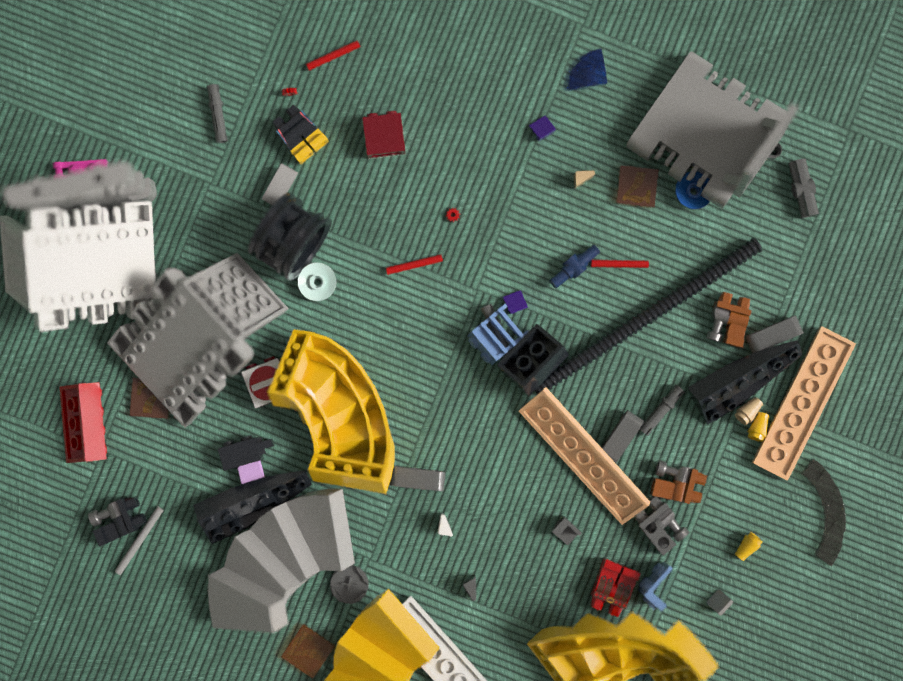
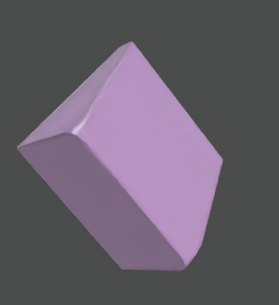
[238,461,265,484]

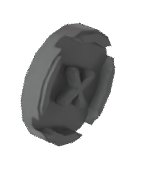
[330,565,369,604]

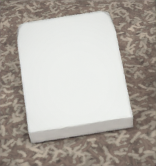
[438,513,453,536]

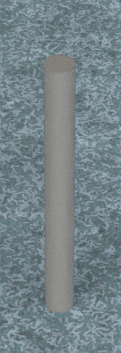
[115,506,164,575]

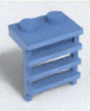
[468,304,529,365]

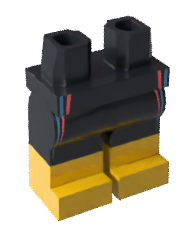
[272,105,329,164]

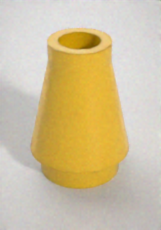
[747,412,769,442]
[735,532,763,561]

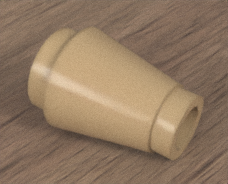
[735,397,763,425]

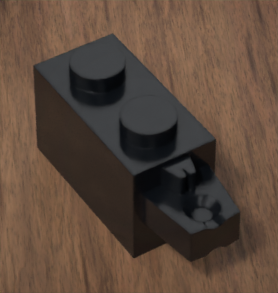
[218,435,274,471]

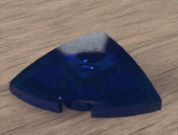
[568,49,607,91]

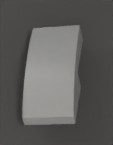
[262,163,298,205]

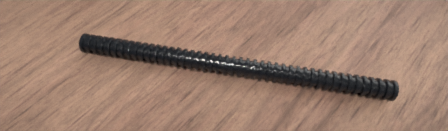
[535,238,762,394]

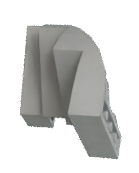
[208,489,355,633]

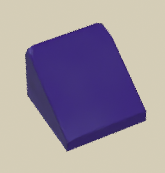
[529,116,556,141]
[503,290,528,315]

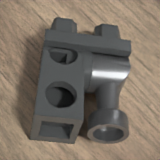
[634,496,689,556]

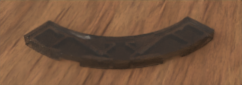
[801,458,846,567]

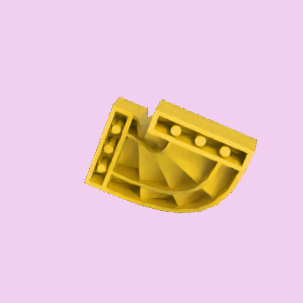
[268,329,395,494]
[324,589,439,681]
[527,612,718,681]

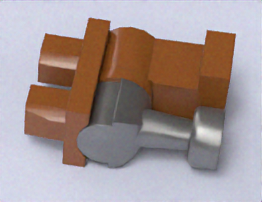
[706,292,752,348]
[650,460,707,504]

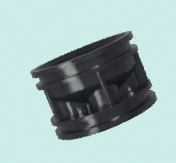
[248,192,332,281]

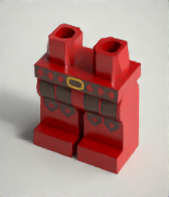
[591,558,641,617]

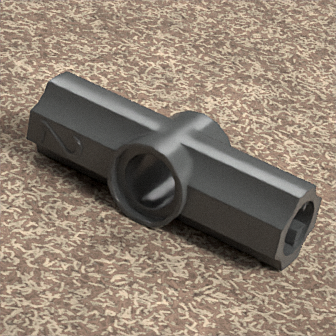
[788,158,819,218]

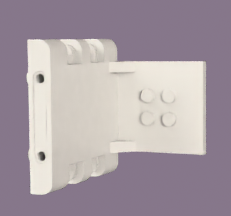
[0,200,155,331]

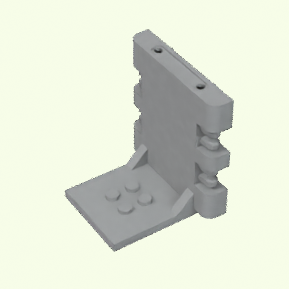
[626,51,799,209]
[3,161,157,280]
[107,253,289,428]

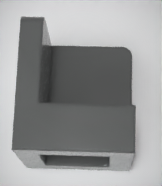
[551,516,582,545]

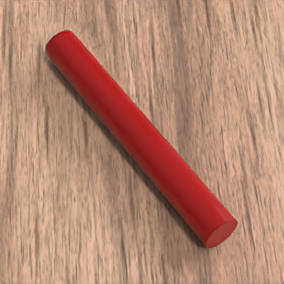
[306,40,360,71]
[386,254,443,275]
[591,260,649,268]

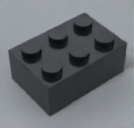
[497,324,569,396]

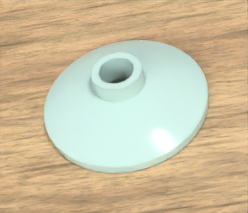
[298,263,336,301]

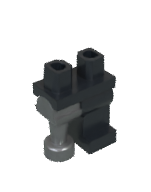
[88,496,147,547]

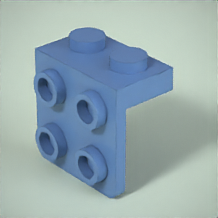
[638,562,673,611]

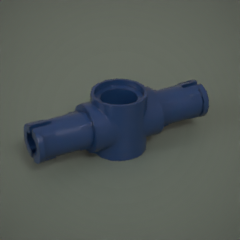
[549,244,600,289]

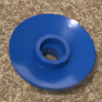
[675,172,710,209]

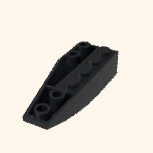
[688,340,802,425]
[193,470,312,544]

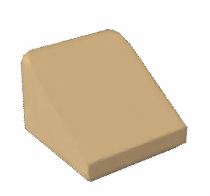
[574,171,595,189]

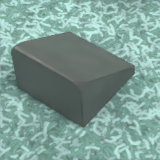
[463,575,476,601]

